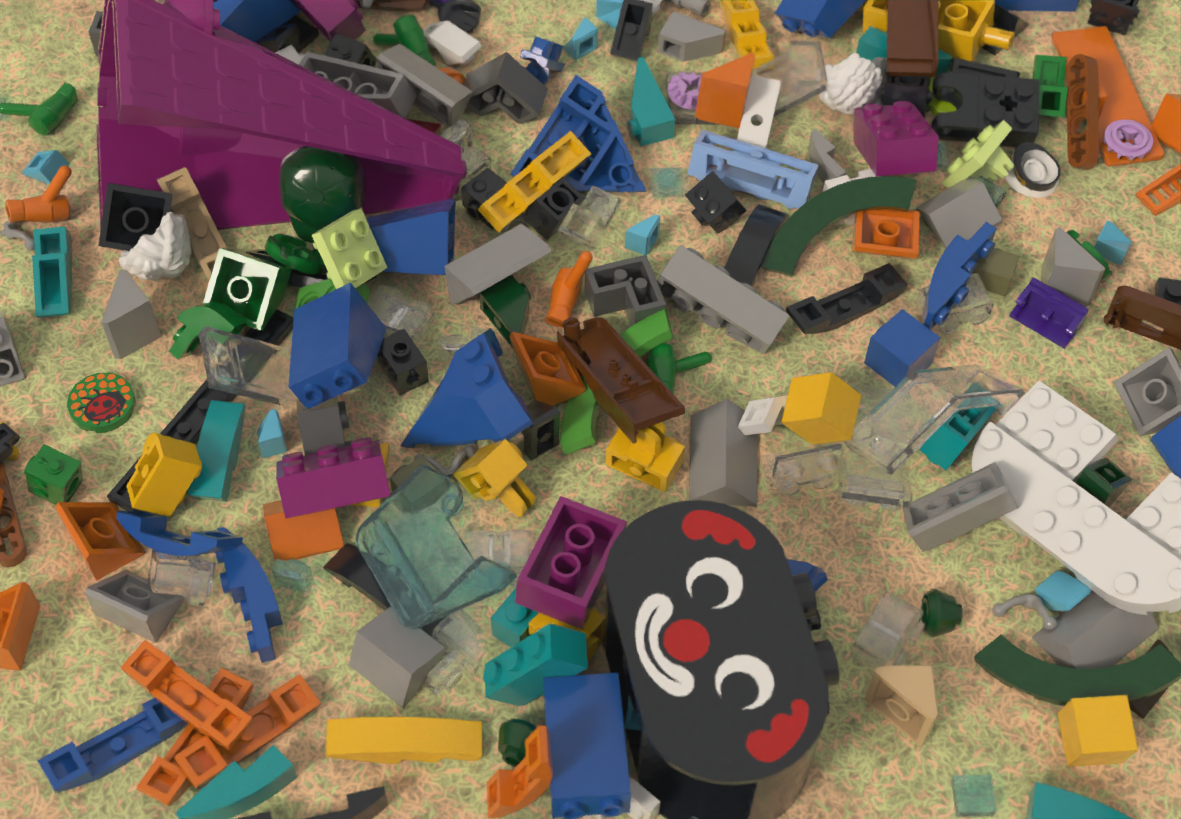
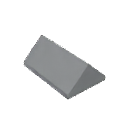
[377,44,473,130]
[444,223,552,305]
[689,399,758,507]
[902,462,1019,552]
[1032,591,1158,669]

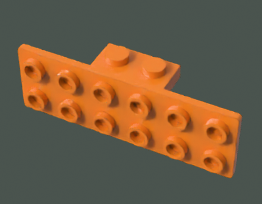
[1051,26,1164,166]

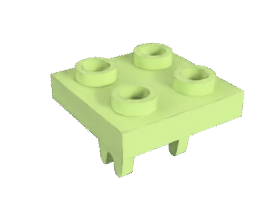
[942,120,1014,189]
[312,208,388,289]

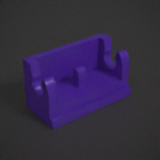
[1009,277,1089,349]

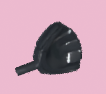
[429,0,481,34]

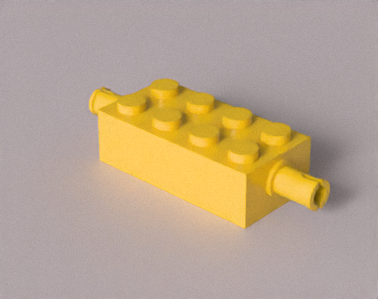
[858,0,1015,62]

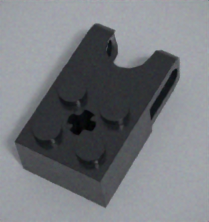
[931,73,1039,147]

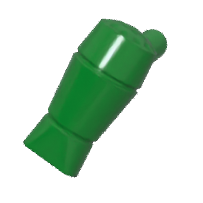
[373,15,436,66]
[0,83,78,136]
[647,343,712,394]

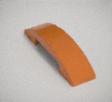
[120,640,254,750]
[136,668,253,807]
[174,674,321,789]
[486,725,552,818]

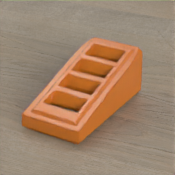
[1135,164,1181,216]

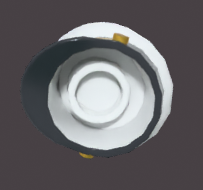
[1005,142,1061,198]

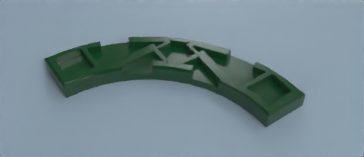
[762,176,917,277]
[974,634,1181,706]

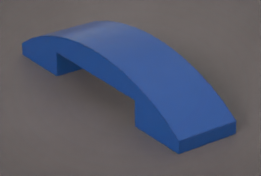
[116,510,243,556]
[38,698,187,793]

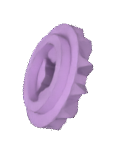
[668,70,702,110]
[1103,119,1153,161]

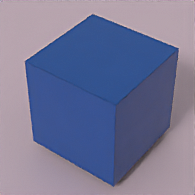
[864,309,941,392]

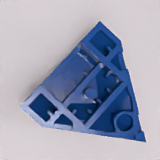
[510,75,646,192]
[400,328,534,448]

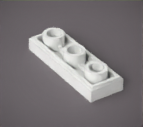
[737,75,781,149]

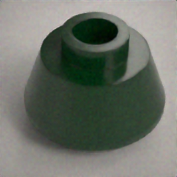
[921,588,963,637]
[498,719,537,767]

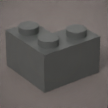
[463,52,548,124]
[585,255,666,326]
[297,396,352,455]

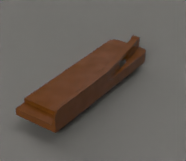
[886,0,938,77]
[1104,286,1181,350]
[557,317,685,444]

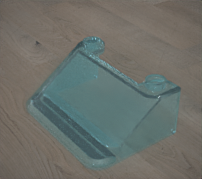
[355,464,517,629]

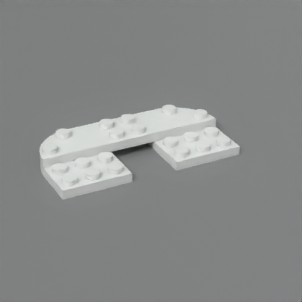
[972,381,1181,615]

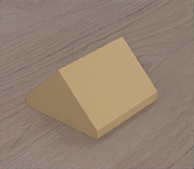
[864,666,938,747]

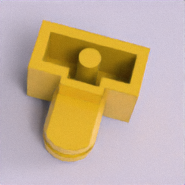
[605,422,685,492]
[126,432,202,517]
[453,439,537,517]

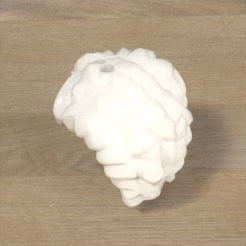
[817,53,883,115]
[119,212,192,281]

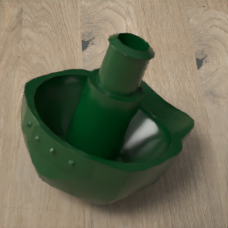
[279,146,365,243]

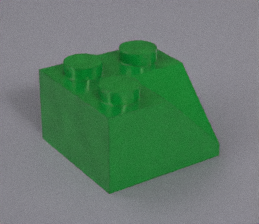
[203,248,292,331]

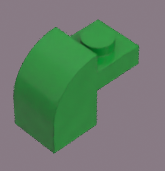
[1032,55,1068,117]
[168,302,247,360]

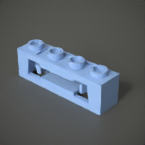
[687,130,819,209]

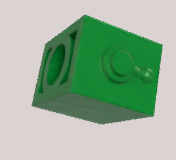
[24,444,83,505]

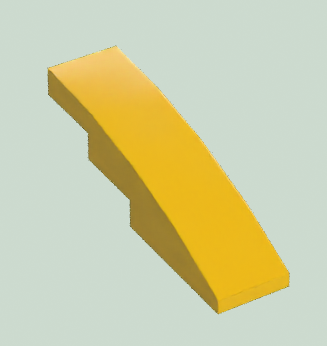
[720,0,774,69]
[478,131,591,233]
[325,717,483,764]

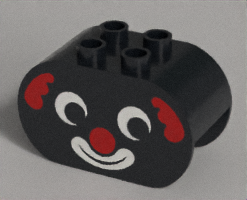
[603,500,839,819]

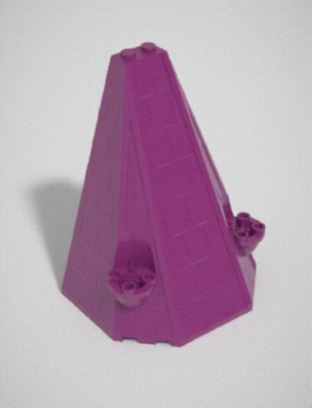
[96,0,467,230]

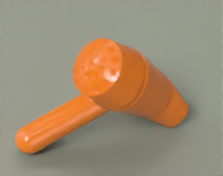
[5,165,72,223]
[545,251,593,328]

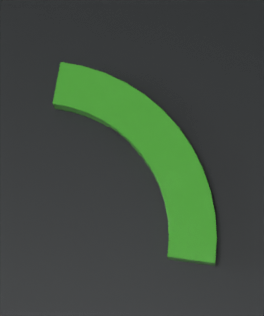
[560,309,674,455]

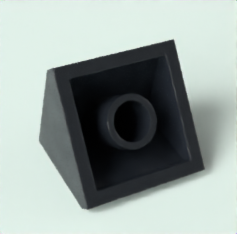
[98,182,173,251]

